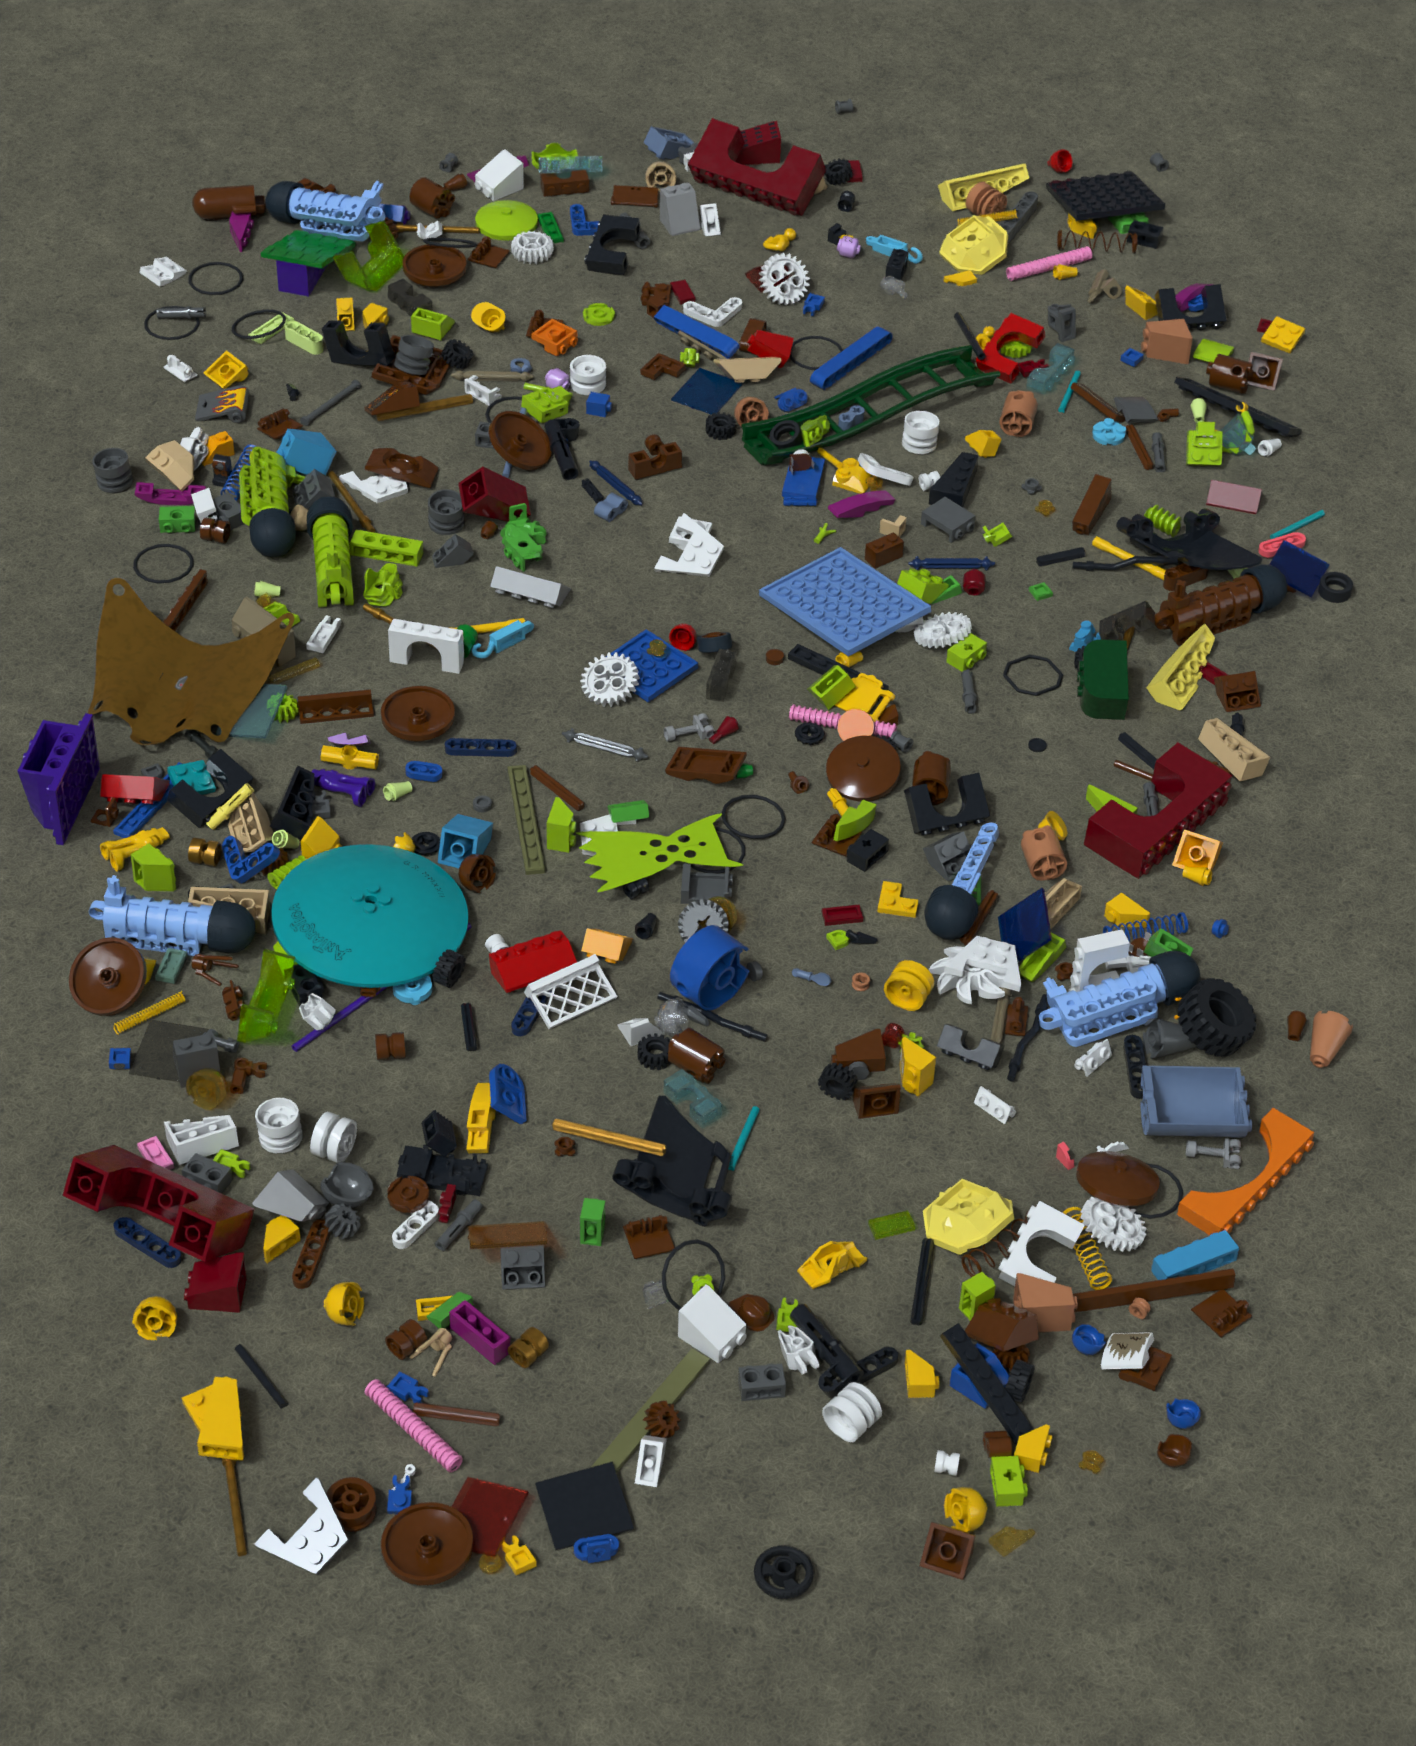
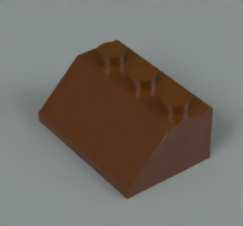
[965,1298,1039,1351]

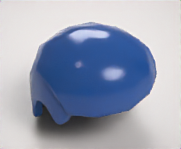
[1072,1324,1106,1355]
[1166,1398,1201,1429]

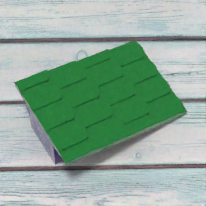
[261,230,356,297]

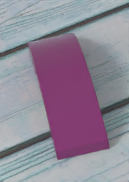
[1175,283,1214,312]
[135,482,206,505]

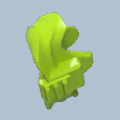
[531,143,578,170]
[363,563,403,607]

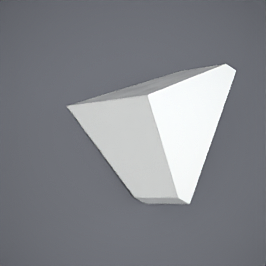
[618,1018,665,1046]

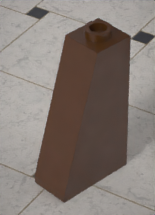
[1072,474,1111,535]

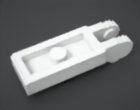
[306,615,341,653]

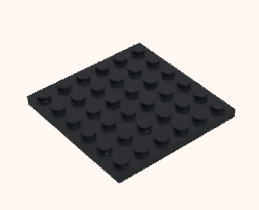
[1046,171,1165,221]

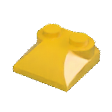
[203,350,249,389]
[832,458,876,494]

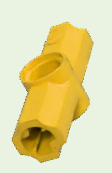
[320,745,379,769]

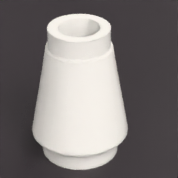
[1258,438,1282,456]

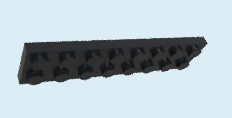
[1174,377,1302,437]

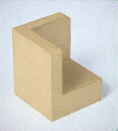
[880,515,907,537]

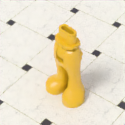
[100,827,170,872]

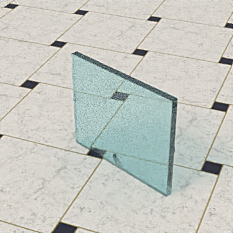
[215,684,287,738]

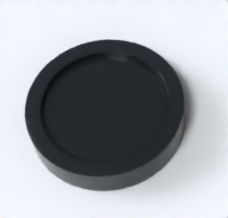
[1028,738,1047,752]

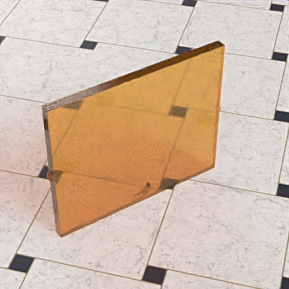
[468,1221,547,1249]

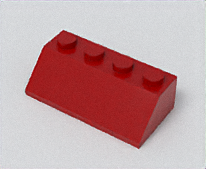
[489,930,577,993]

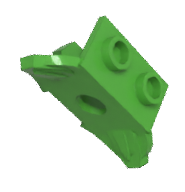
[504,524,543,572]

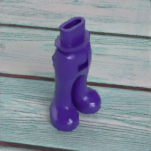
[312,769,376,807]

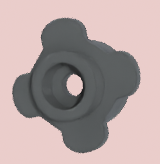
[1021,478,1042,494]

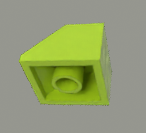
[547,797,576,853]

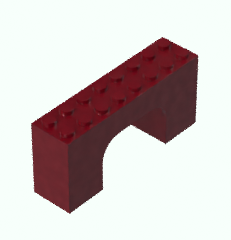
[688,118,826,216]
[1084,742,1232,879]
[62,1145,255,1262]

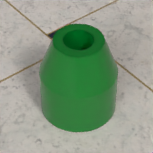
[736,763,753,779]

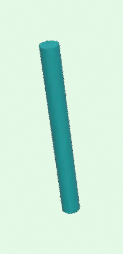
[1058,370,1081,413]
[1270,510,1325,539]
[728,1106,760,1171]

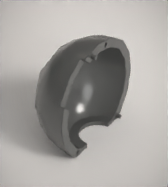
[320,1162,374,1209]

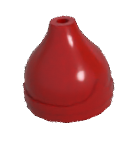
[1047,149,1073,173]
[669,623,697,651]

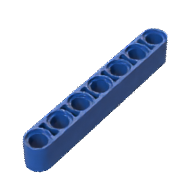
[653,305,740,359]
[810,326,893,390]

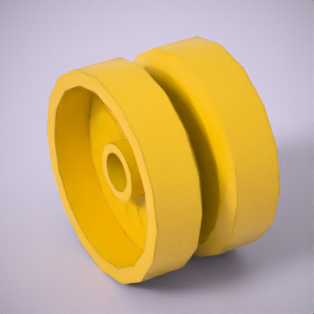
[884,960,935,1011]

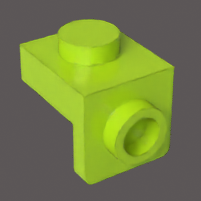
[982,523,1012,547]

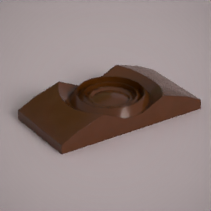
[364,448,439,488]
[665,747,747,784]

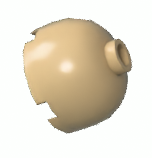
[645,161,676,190]

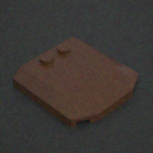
[371,335,450,395]

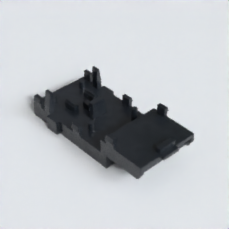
[397,1145,488,1196]

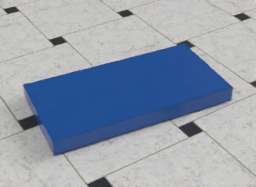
[782,457,825,501]

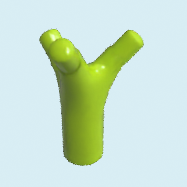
[814,523,836,544]

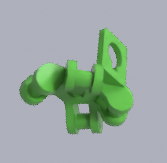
[500,503,547,545]

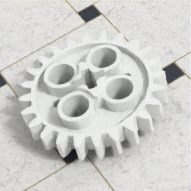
[759,253,810,305]
[914,612,972,648]
[580,652,640,707]
[1080,1197,1147,1252]

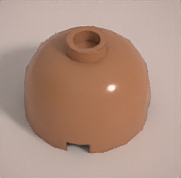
[734,397,769,427]

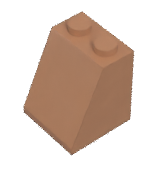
[1141,319,1192,364]
[1013,1273,1077,1332]

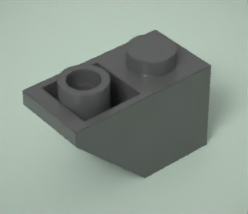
[432,534,473,568]

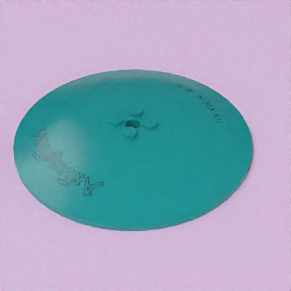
[271,844,468,988]

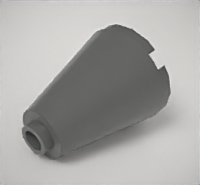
[1143,1018,1197,1058]

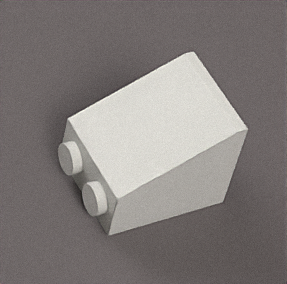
[475,150,524,201]
[678,1285,747,1364]

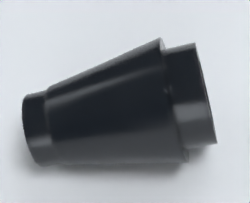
[635,913,657,939]

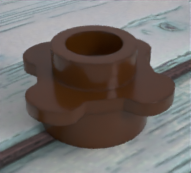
[1055,962,1073,981]
[554,1137,575,1156]

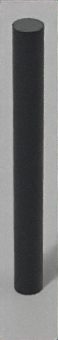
[235,1344,288,1409]

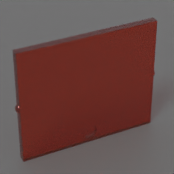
[451,1477,529,1557]

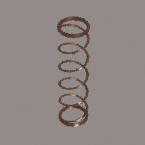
[1057,229,1137,253]
[961,1205,1037,1277]

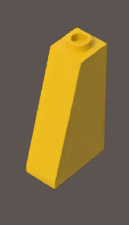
[197,1377,244,1461]

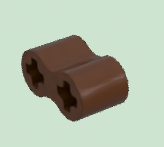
[983,1431,1012,1458]

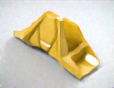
[797,1241,867,1289]

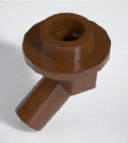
[788,771,809,794]

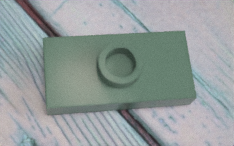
[155,948,187,984]

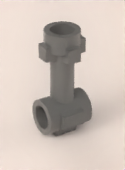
[203,1029,239,1053]

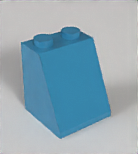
[276,428,337,476]
[437,814,493,868]

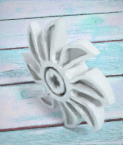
[929,946,1020,1004]

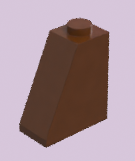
[831,1029,886,1072]

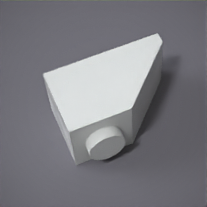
[635,1435,667,1487]

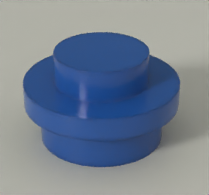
[1212,919,1229,938]

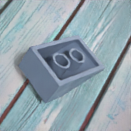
[644,126,695,160]

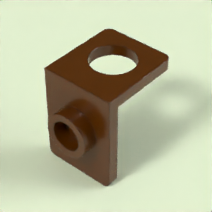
[91,797,119,827]

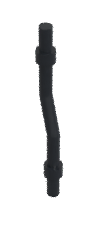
[1072,555,1178,571]
[657,992,768,1042]
[1007,994,1048,1082]

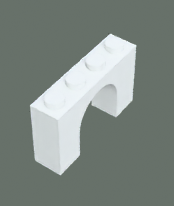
[388,619,464,674]
[1068,929,1130,992]
[998,1201,1085,1286]

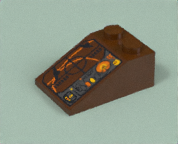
[364,380,420,415]

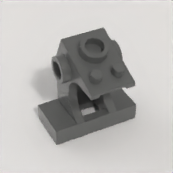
[1047,304,1076,342]

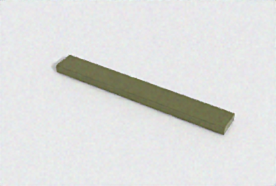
[507,765,545,875]
[591,1349,710,1474]

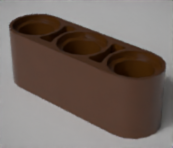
[739,318,767,353]
[1163,563,1208,591]

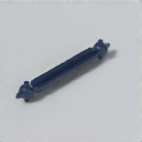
[589,460,643,506]
[908,556,995,570]

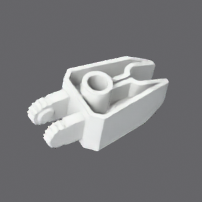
[180,427,209,470]
[299,993,336,1031]
[778,1326,819,1374]

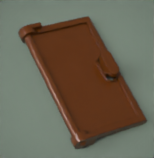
[610,185,659,208]

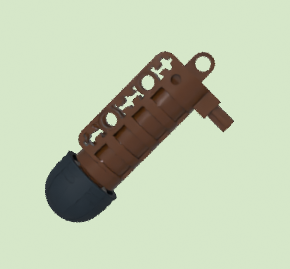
[1152,564,1287,646]

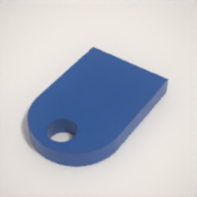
[489,1064,527,1124]

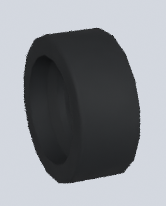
[770,420,803,449]
[1318,572,1353,603]

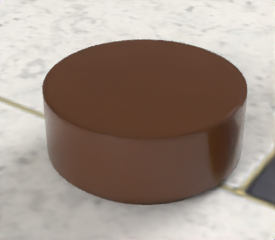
[766,649,784,665]

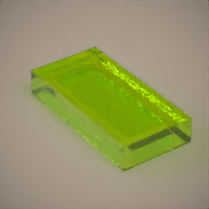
[868,1210,915,1240]

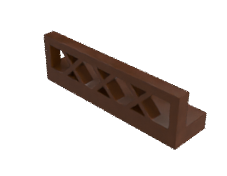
[298,689,374,724]

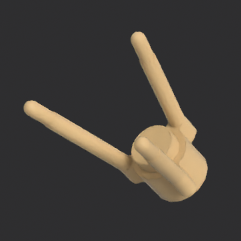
[410,1328,452,1377]

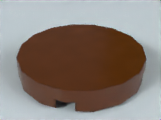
[387,1176,429,1213]

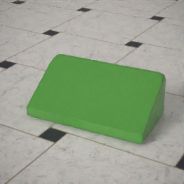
[608,800,649,823]
[427,1292,473,1329]

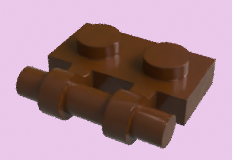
[641,282,671,307]

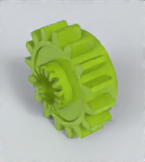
[1000,341,1033,358]

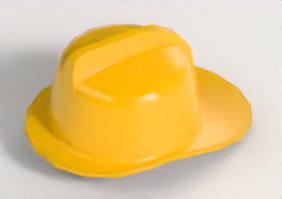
[471,302,506,333]
[1038,811,1068,841]

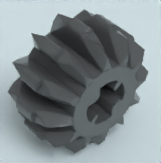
[324,1203,361,1240]

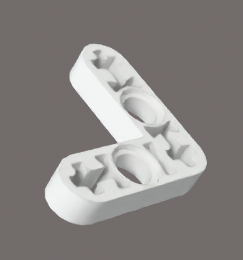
[683,297,742,327]
[857,453,914,486]
[392,1200,439,1249]

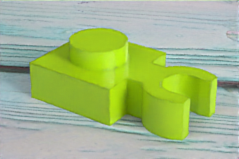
[213,1149,250,1178]
[776,1298,798,1332]

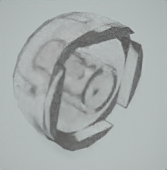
[654,997,689,1038]

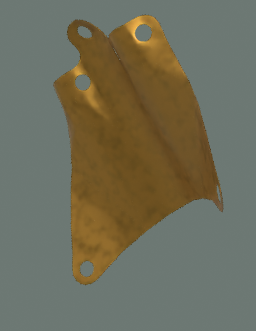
[88,578,294,745]

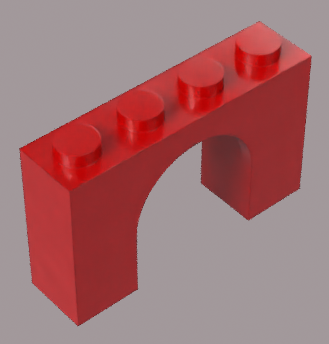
[976,313,1046,384]

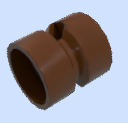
[200,517,231,544]
[375,1032,406,1060]
[385,1319,427,1360]

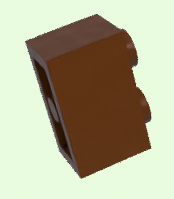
[865,532,904,569]

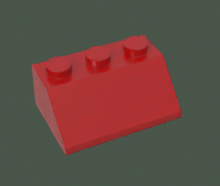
[100,774,170,804]

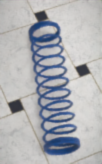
[221,445,257,501]
[1103,912,1188,942]

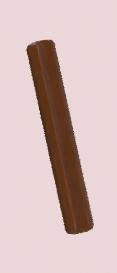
[1126,424,1154,470]
[530,765,585,811]
[960,890,998,945]
[413,1402,500,1426]

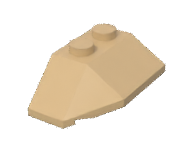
[714,357,781,382]
[145,440,194,491]
[228,793,274,853]
[1029,878,1082,942]

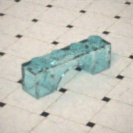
[539,156,603,173]
[1027,343,1075,395]

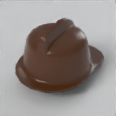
[728,1294,775,1332]

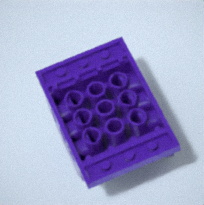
[18,713,100,845]

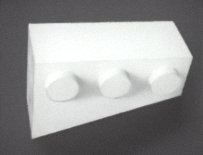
[164,1115,239,1165]

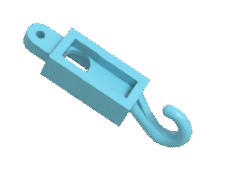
[866,235,923,263]
[472,620,534,659]

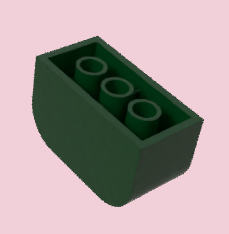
[1077,640,1129,720]

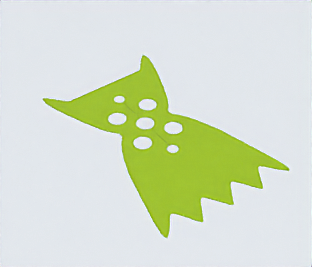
[576,813,743,892]

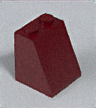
[184,1252,247,1313]

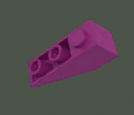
[229,211,254,252]

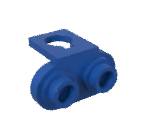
[774,387,808,412]
[574,1534,619,1563]

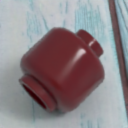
[963,569,986,596]

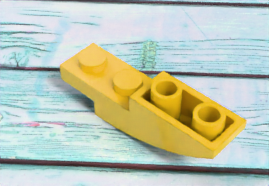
[466,1083,496,1154]

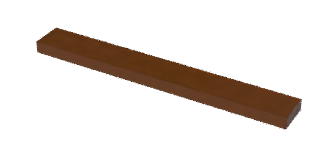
[1073,1269,1236,1312]

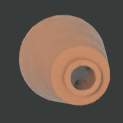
[1310,1011,1353,1068]

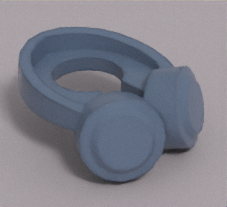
[510,358,532,373]

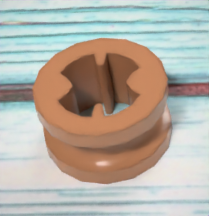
[852,973,870,991]
[1129,1298,1151,1319]

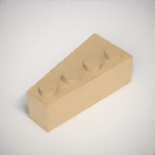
[1198,718,1270,781]
[188,887,270,935]

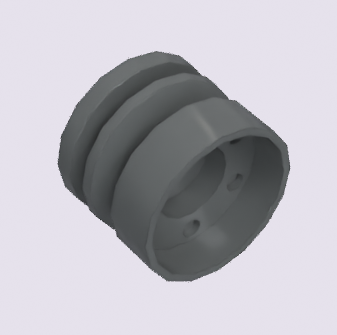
[395,335,434,375]
[92,448,133,493]
[428,489,464,535]

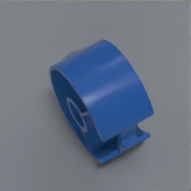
[670,925,749,1010]

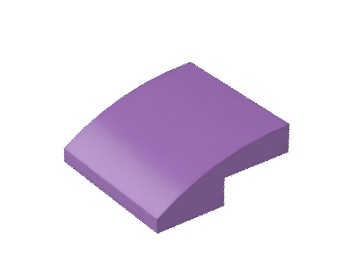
[328,733,371,746]

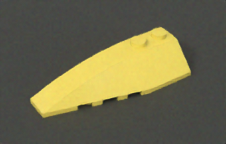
[938,163,1029,211]
[1146,624,1215,710]

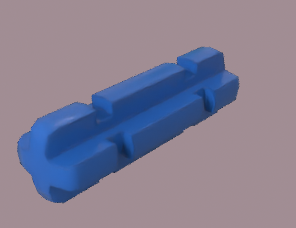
[783,496,817,506]

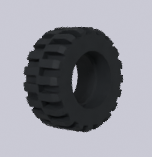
[1178,978,1256,1057]

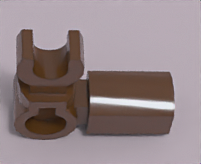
[230,1058,267,1094]

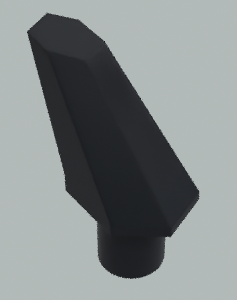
[286,383,300,401]
[846,929,877,944]

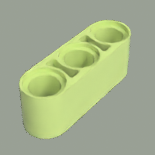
[284,320,324,354]

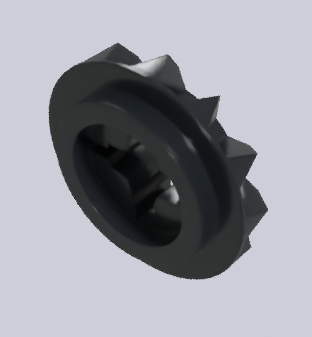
[795,723,824,746]
[412,832,440,856]

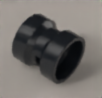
[837,191,856,212]
[622,878,649,899]

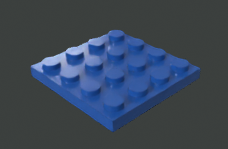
[606,629,698,702]

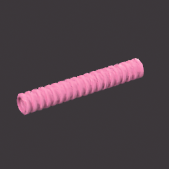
[1006,246,1092,281]
[789,704,897,739]
[365,1379,463,1472]

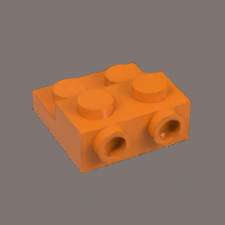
[532,319,578,356]

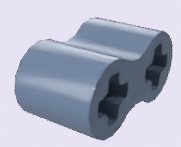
[838,405,864,431]
[594,493,628,522]

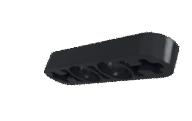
[1123,1034,1146,1099]

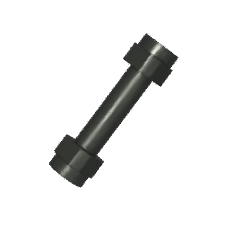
[185,729,218,758]

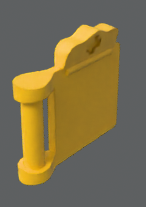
[835,673,895,722]

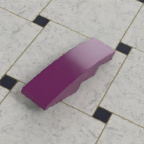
[828,490,895,518]

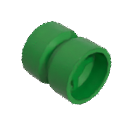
[457,624,478,658]

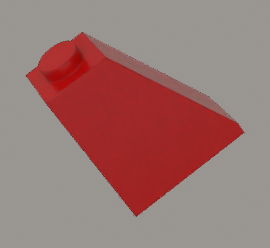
[747,330,794,368]

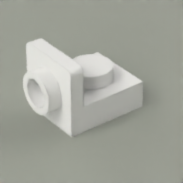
[417,221,442,239]

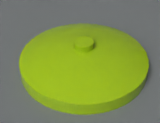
[475,200,538,241]

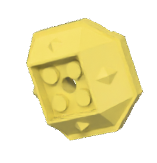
[939,215,1008,275]
[923,1179,1014,1255]

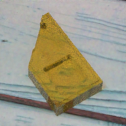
[988,1527,1035,1557]

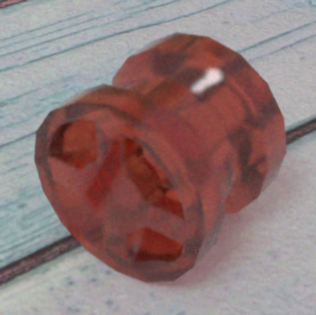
[882,1023,905,1048]

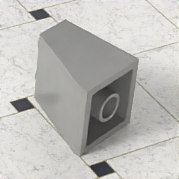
[660,183,700,236]
[252,1169,329,1222]

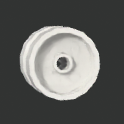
[570,355,606,395]
[310,1112,357,1163]

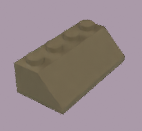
[232,597,296,667]

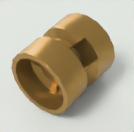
[188,838,222,867]
[508,1327,549,1368]

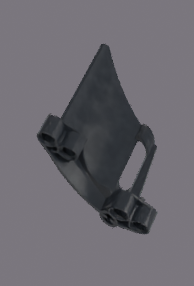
[1116,508,1263,570]
[612,1096,732,1227]

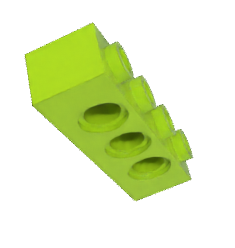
[350,530,424,567]

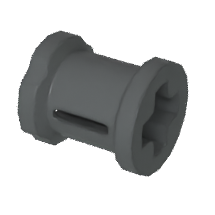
[835,99,853,114]
[439,153,458,172]
[1150,153,1169,172]
[890,730,913,753]

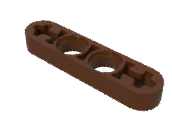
[292,1219,331,1289]

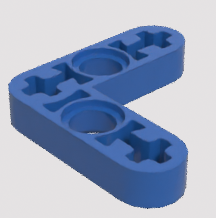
[570,204,599,236]
[222,836,280,883]

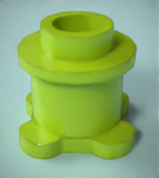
[691,1274,714,1295]

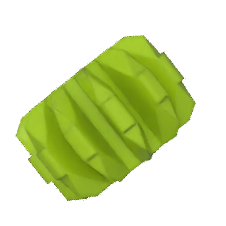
[267,693,299,723]

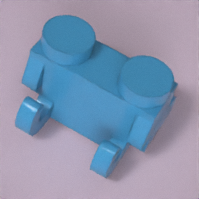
[1069,621,1102,652]

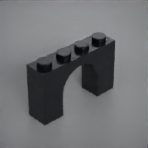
[585,214,641,275]
[1155,284,1227,330]
[321,320,395,366]
[167,749,254,828]
[904,773,990,836]

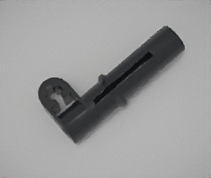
[544,418,580,480]
[790,1304,864,1399]

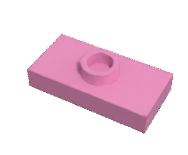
[137,1136,174,1170]

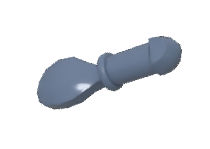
[792,968,831,986]

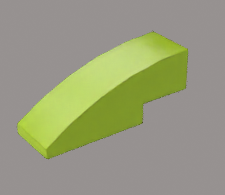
[834,800,877,841]
[1019,931,1066,982]

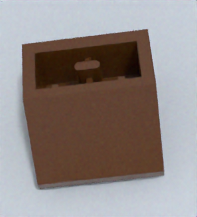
[1214,671,1261,712]

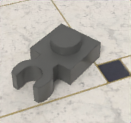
[312,790,331,819]

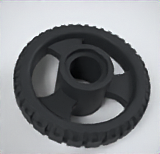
[754,1545,814,1599]

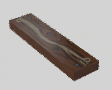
[1071,382,1125,422]

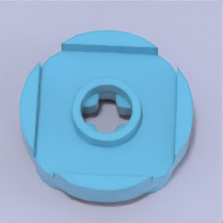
[1092,418,1126,445]
[393,975,432,1005]

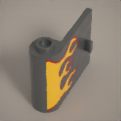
[195,385,250,423]

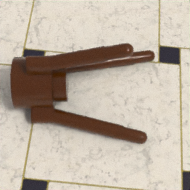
[191,954,239,986]

